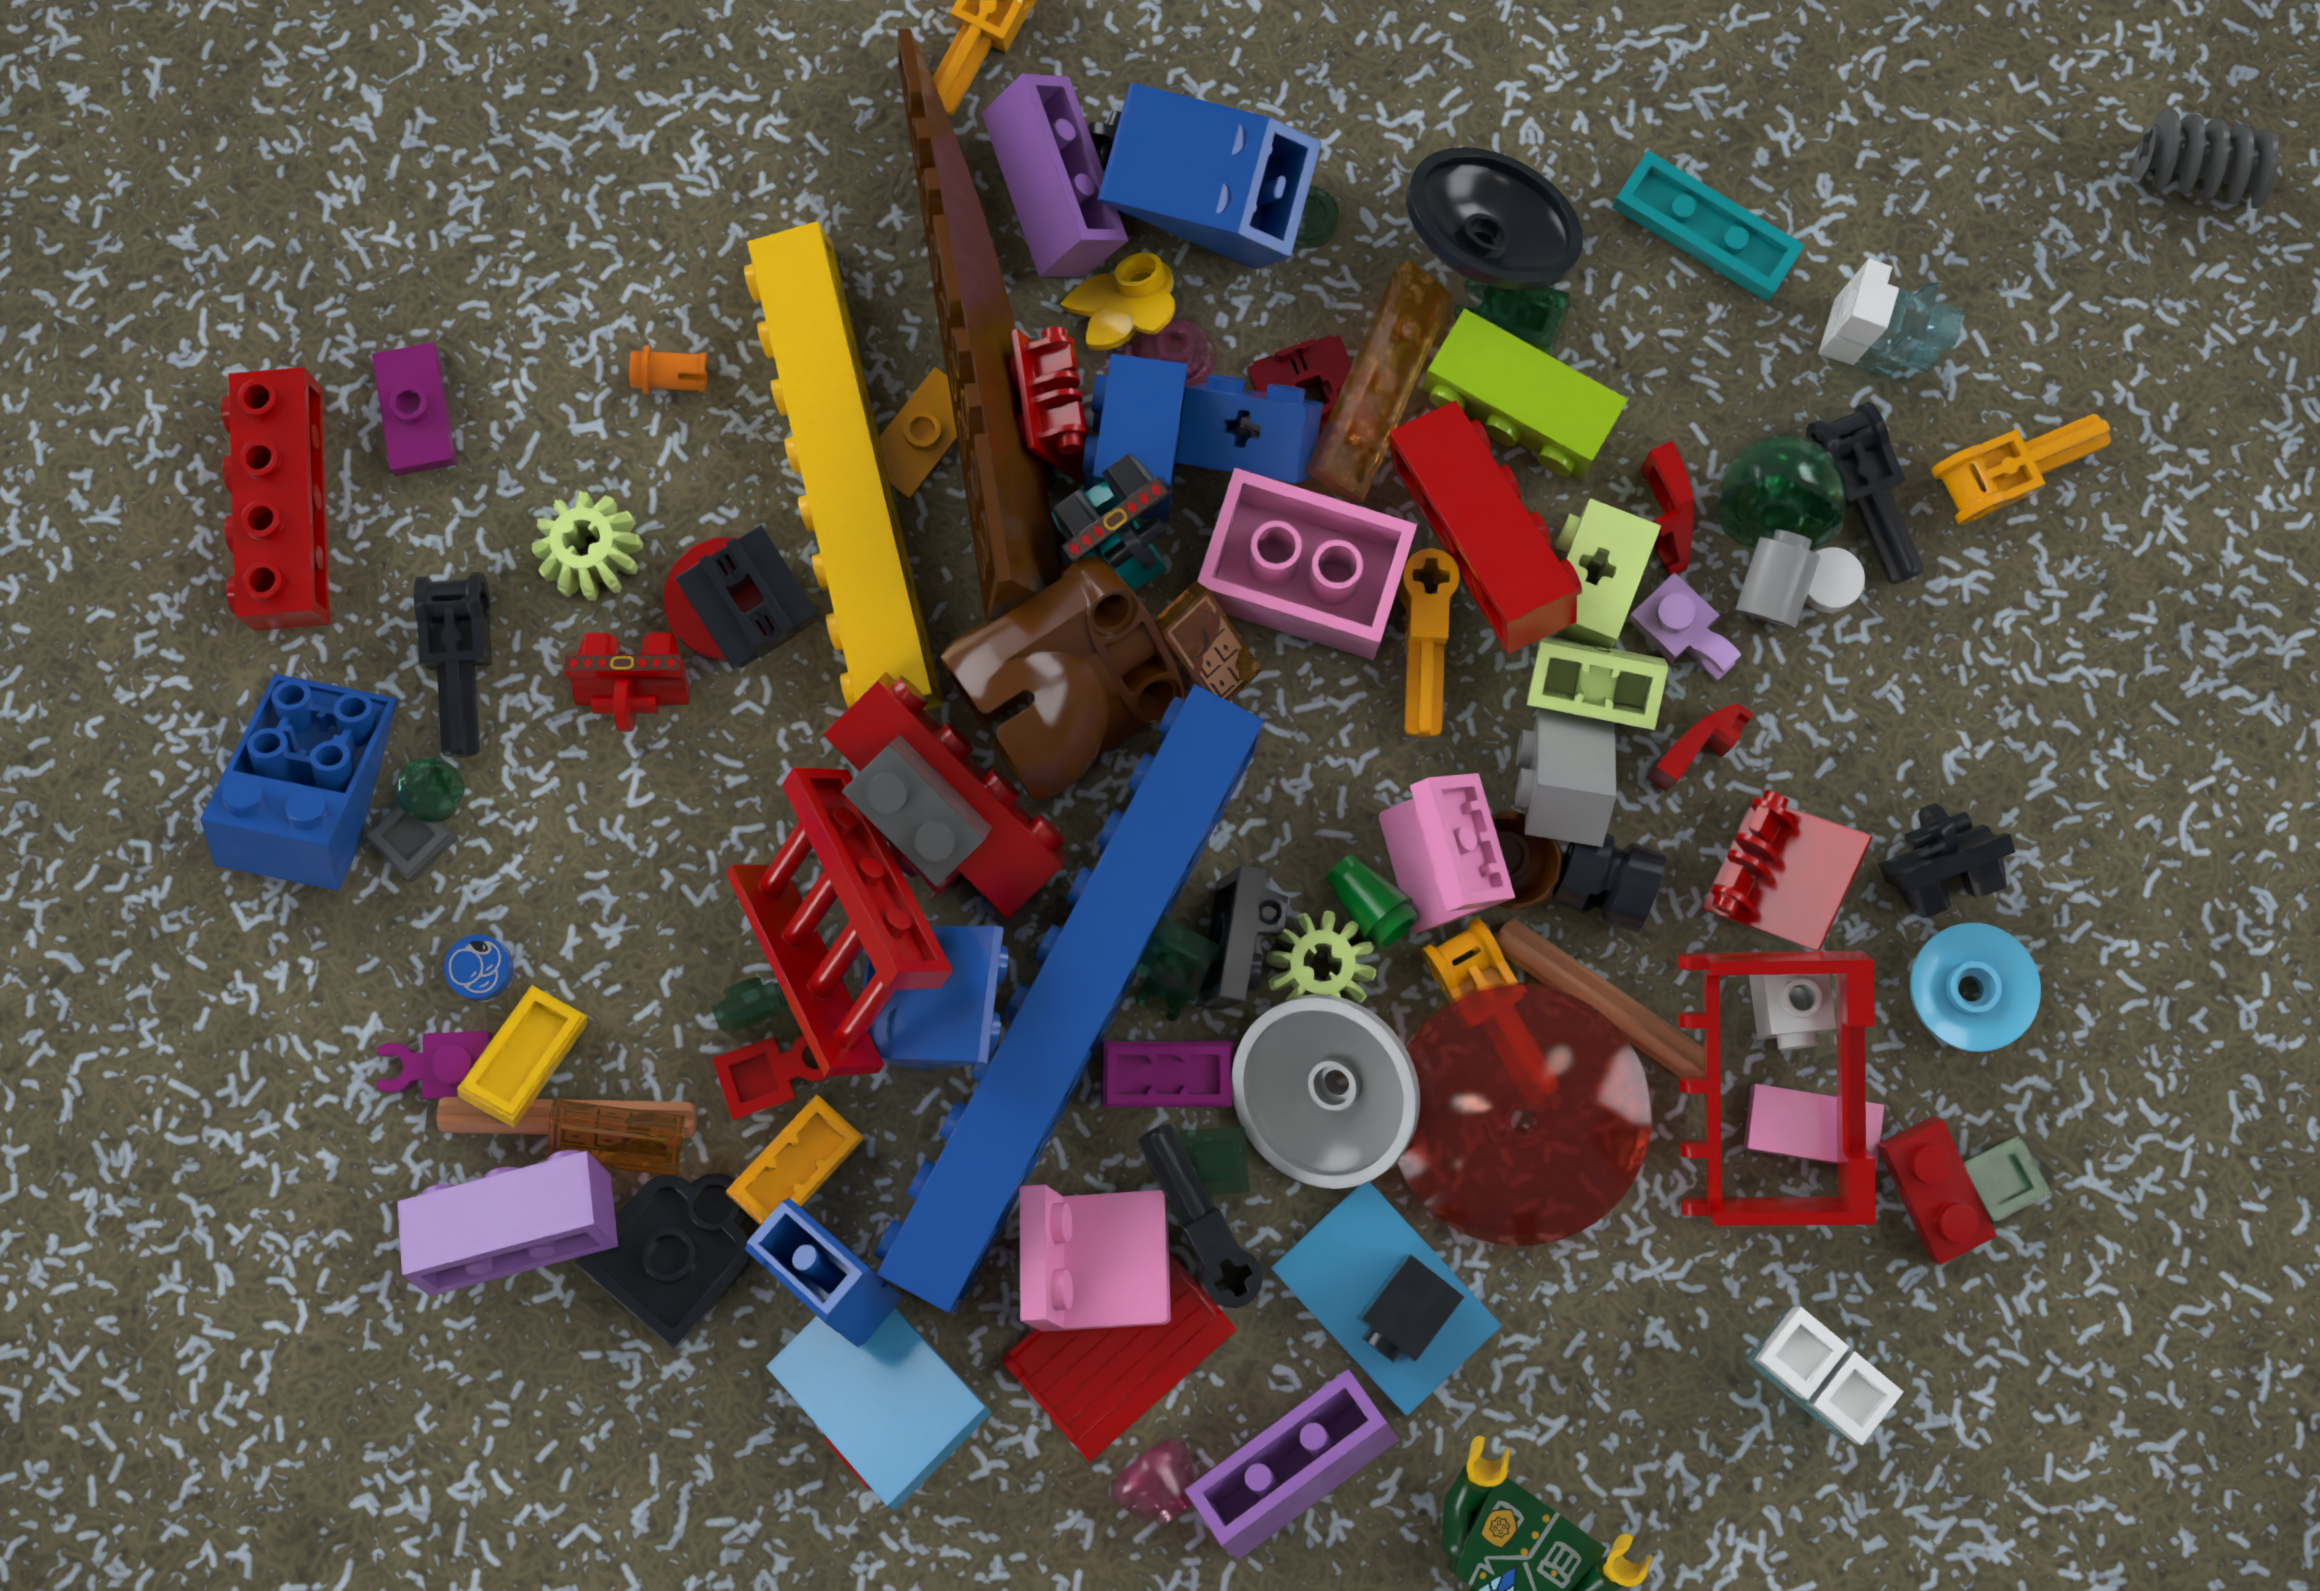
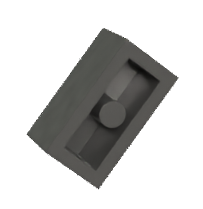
[841,734,992,887]

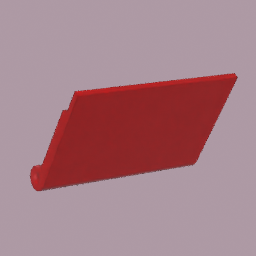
[1001,1251,1237,1463]

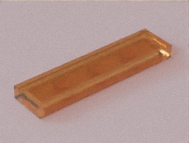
[1306,260,1453,504]

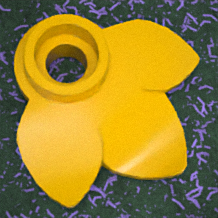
[1061,252,1176,351]

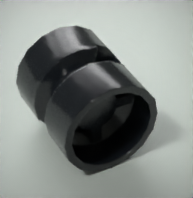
[1551,833,1666,933]

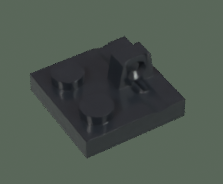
[1196,865,1289,1010]

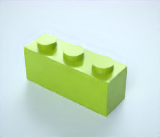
[1422,308,1628,479]

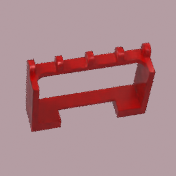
[1678,951,1876,1226]

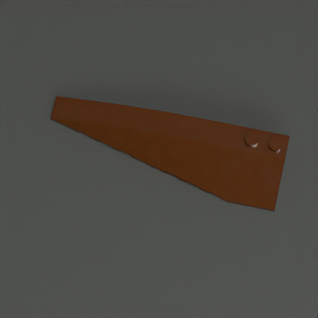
[897,28,1070,623]

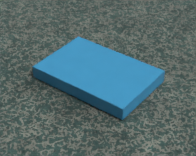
[1270,1181,1502,1417]
[766,1307,993,1511]

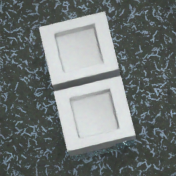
[1818,258,1965,377]
[1744,1306,1903,1445]

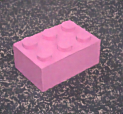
[1194,468,1417,661]

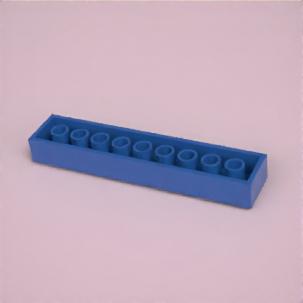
[874,684,1264,1313]

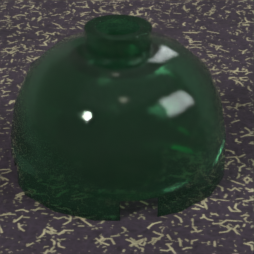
[1717,435,1846,551]

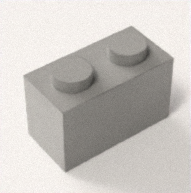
[1515,707,1617,847]

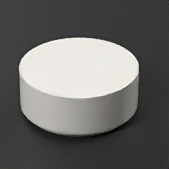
[1805,547,1865,613]

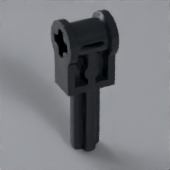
[1806,401,1923,584]
[414,572,492,758]
[1138,1123,1263,1308]

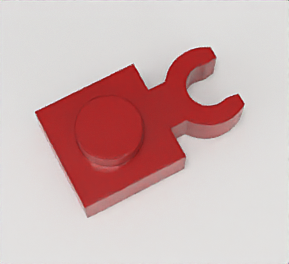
[712,1035,833,1121]

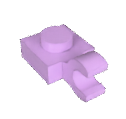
[1628,572,1741,682]

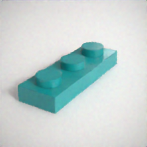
[1612,150,1805,302]

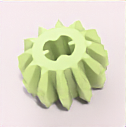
[532,491,643,601]
[1266,911,1376,1005]

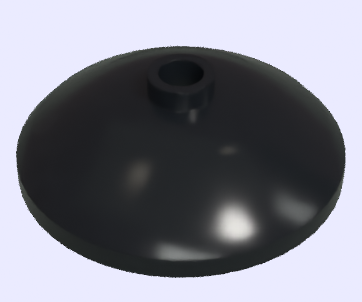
[1406,147,1583,291]

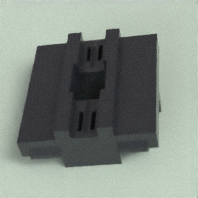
[675,525,819,670]

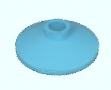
[1910,923,2041,1052]

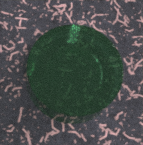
[1294,185,1339,249]
[396,757,465,823]

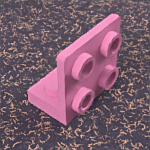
[1379,773,1515,933]
[1019,1184,1171,1332]

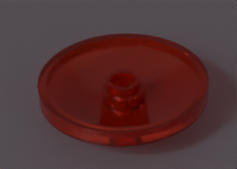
[1397,982,1652,1246]

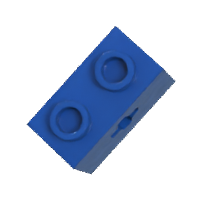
[1176,374,1323,484]

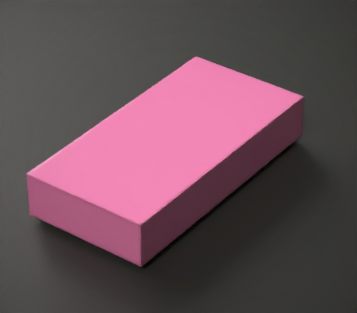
[1743,1084,1884,1170]

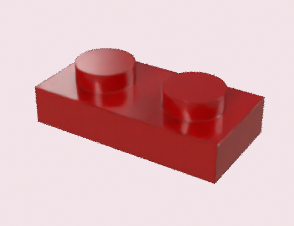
[1876,1116,1997,1265]

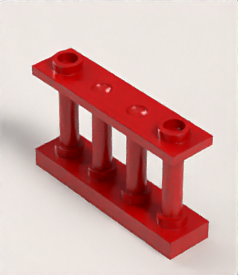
[726,767,953,1077]

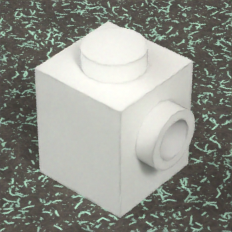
[1749,950,1837,1050]

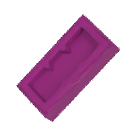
[372,342,457,476]
[1100,1040,1233,1107]

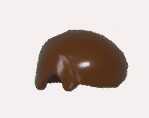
[1491,810,1564,910]

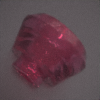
[1133,318,1217,387]
[1111,1437,1197,1526]

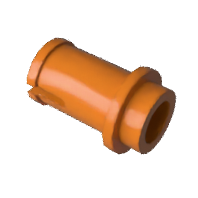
[629,345,708,395]

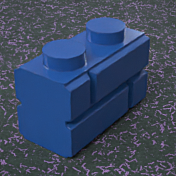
[745,1198,902,1348]

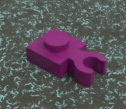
[376,1031,493,1100]

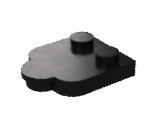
[574,1173,751,1351]

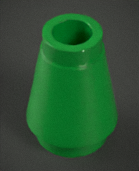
[1326,854,1419,950]

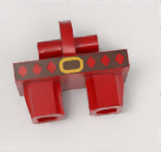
[564,632,690,732]

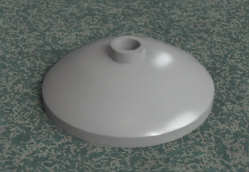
[1231,994,1420,1189]

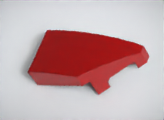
[1640,440,1694,577]
[1645,703,1753,792]

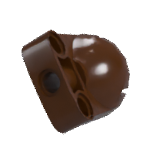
[941,556,1184,801]

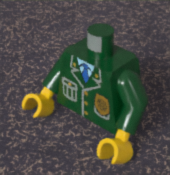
[1442,1436,1653,1591]

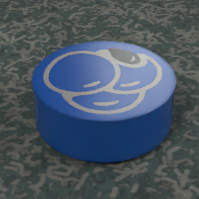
[444,934,514,1001]

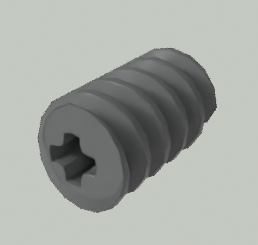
[2131,109,2279,209]

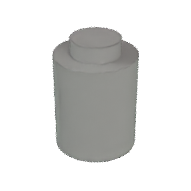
[1735,529,1820,629]

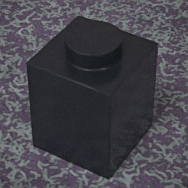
[1357,1254,1464,1363]

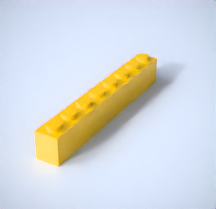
[744,221,944,710]

